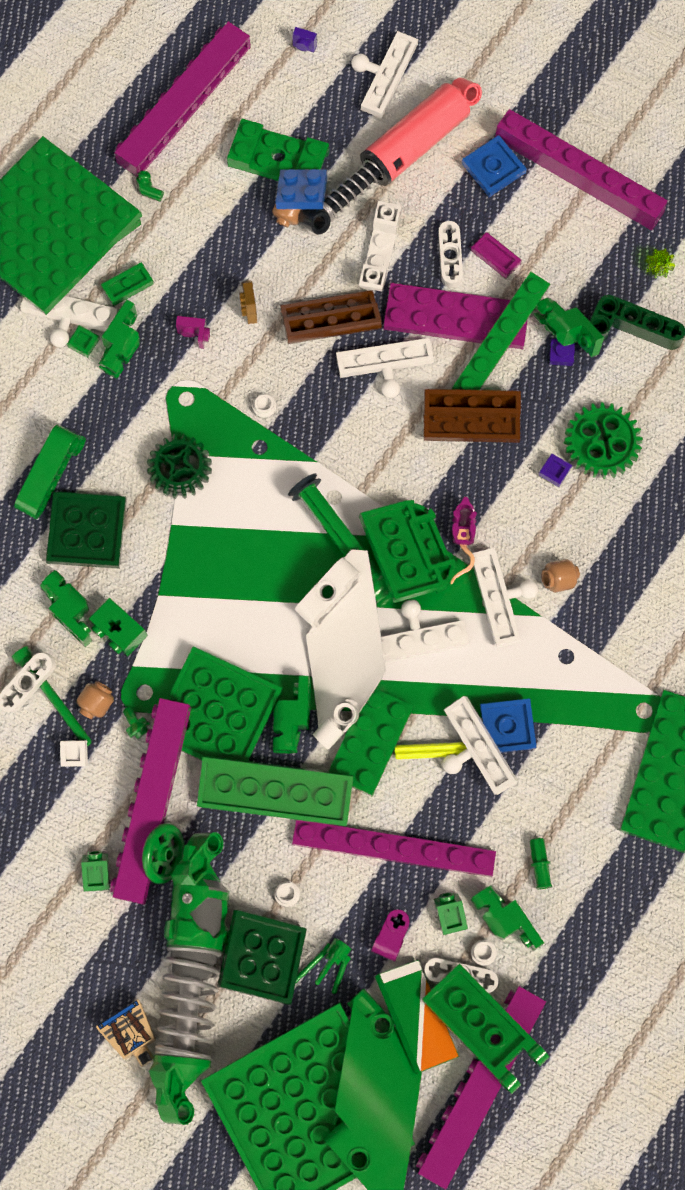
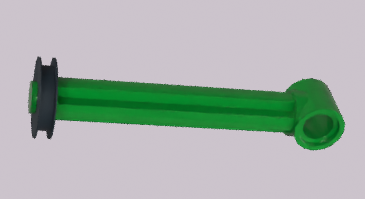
[288,473,390,603]

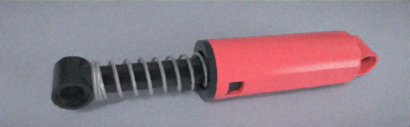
[298,77,482,235]

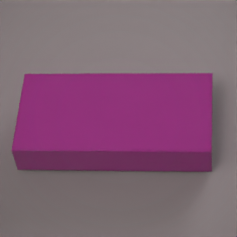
[471,232,522,279]

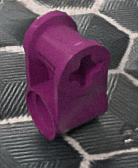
[371,910,409,962]

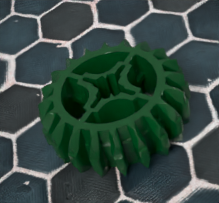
[147,434,212,499]

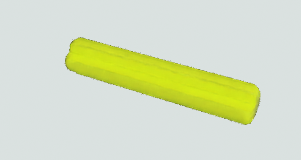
[395,742,467,759]

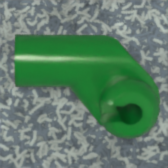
[136,171,164,202]

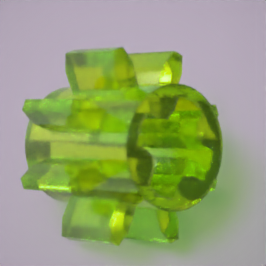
[646,248,675,278]

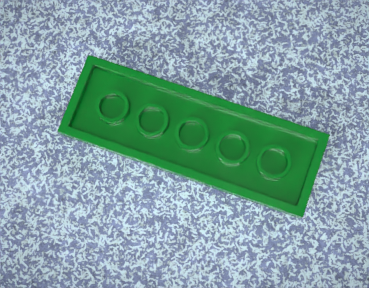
[197,756,353,826]

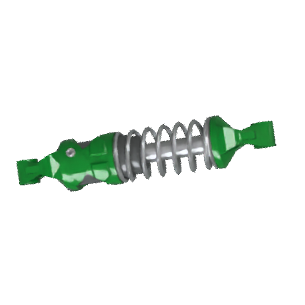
[149,832,229,1125]

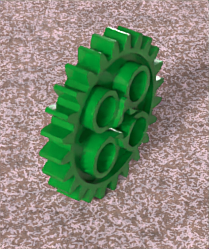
[564,402,643,479]

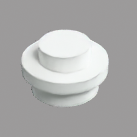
[252,394,276,418]
[274,881,300,907]
[471,940,497,966]

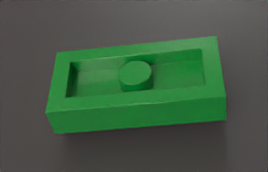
[101,262,154,307]

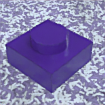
[292,27,317,53]
[549,339,575,366]
[539,454,572,487]

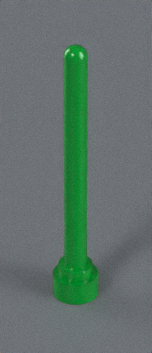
[12,646,91,746]

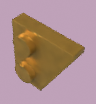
[239,281,257,324]

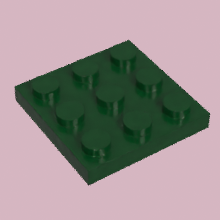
[46,492,127,569]
[217,910,307,1005]

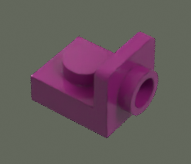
[176,316,210,349]

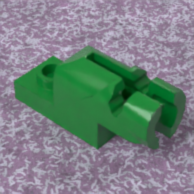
[534,298,604,357]
[98,300,140,379]
[40,570,92,648]
[273,676,311,754]
[471,885,544,951]

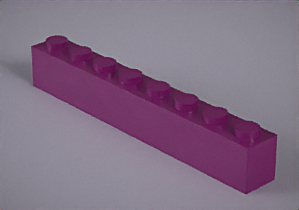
[115,21,251,177]
[495,109,668,231]
[110,698,191,905]
[416,986,546,1190]

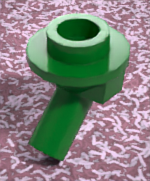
[123,707,150,740]

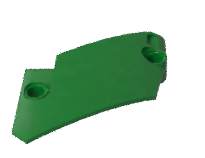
[323,988,422,1190]

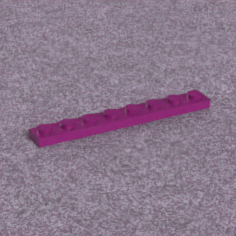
[292,820,496,878]

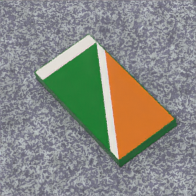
[375,960,459,1075]

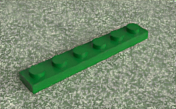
[451,271,551,390]

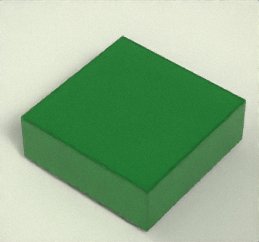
[67,325,100,358]

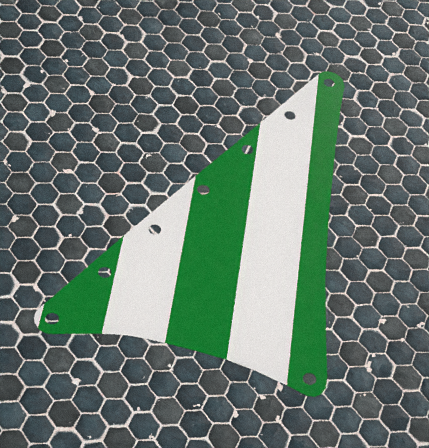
[121,380,660,733]

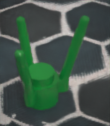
[296,939,352,994]

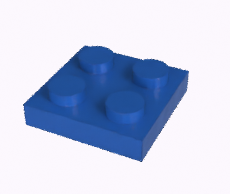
[462,135,527,197]
[276,169,327,209]
[480,699,537,753]

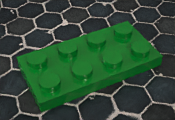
[328,689,414,797]

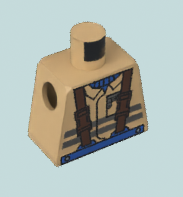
[96,999,156,1067]

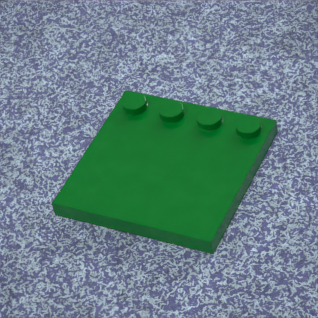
[167,646,283,761]

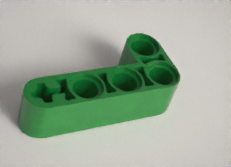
[14,424,86,519]

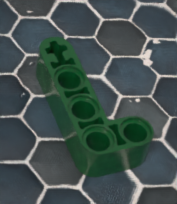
[590,295,685,350]

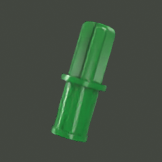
[530,838,552,890]

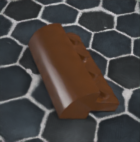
[280,290,382,345]
[423,389,521,443]

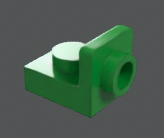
[81,851,110,892]
[433,892,468,935]

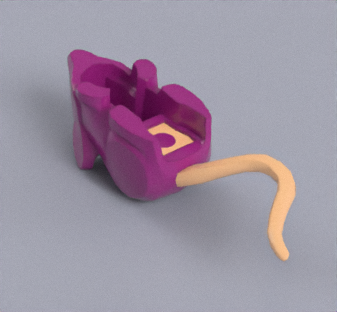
[451,496,477,584]

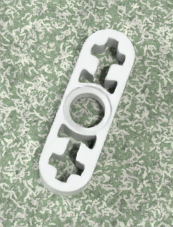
[438,221,463,288]
[0,653,56,712]
[424,958,498,994]

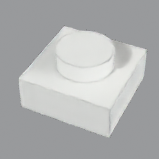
[60,740,88,767]

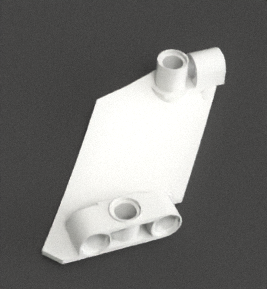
[295,550,386,749]

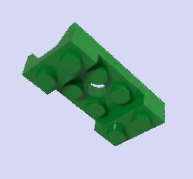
[227,118,329,181]

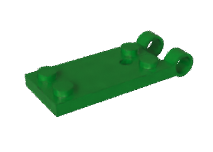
[422,963,549,1094]

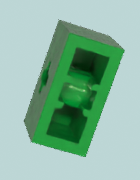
[89,598,148,657]

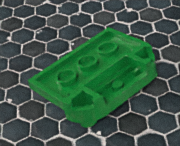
[359,500,456,603]

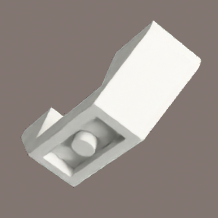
[359,201,401,292]

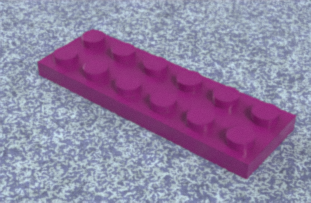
[383,283,528,350]

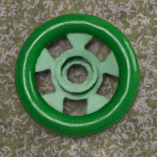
[142,823,184,884]

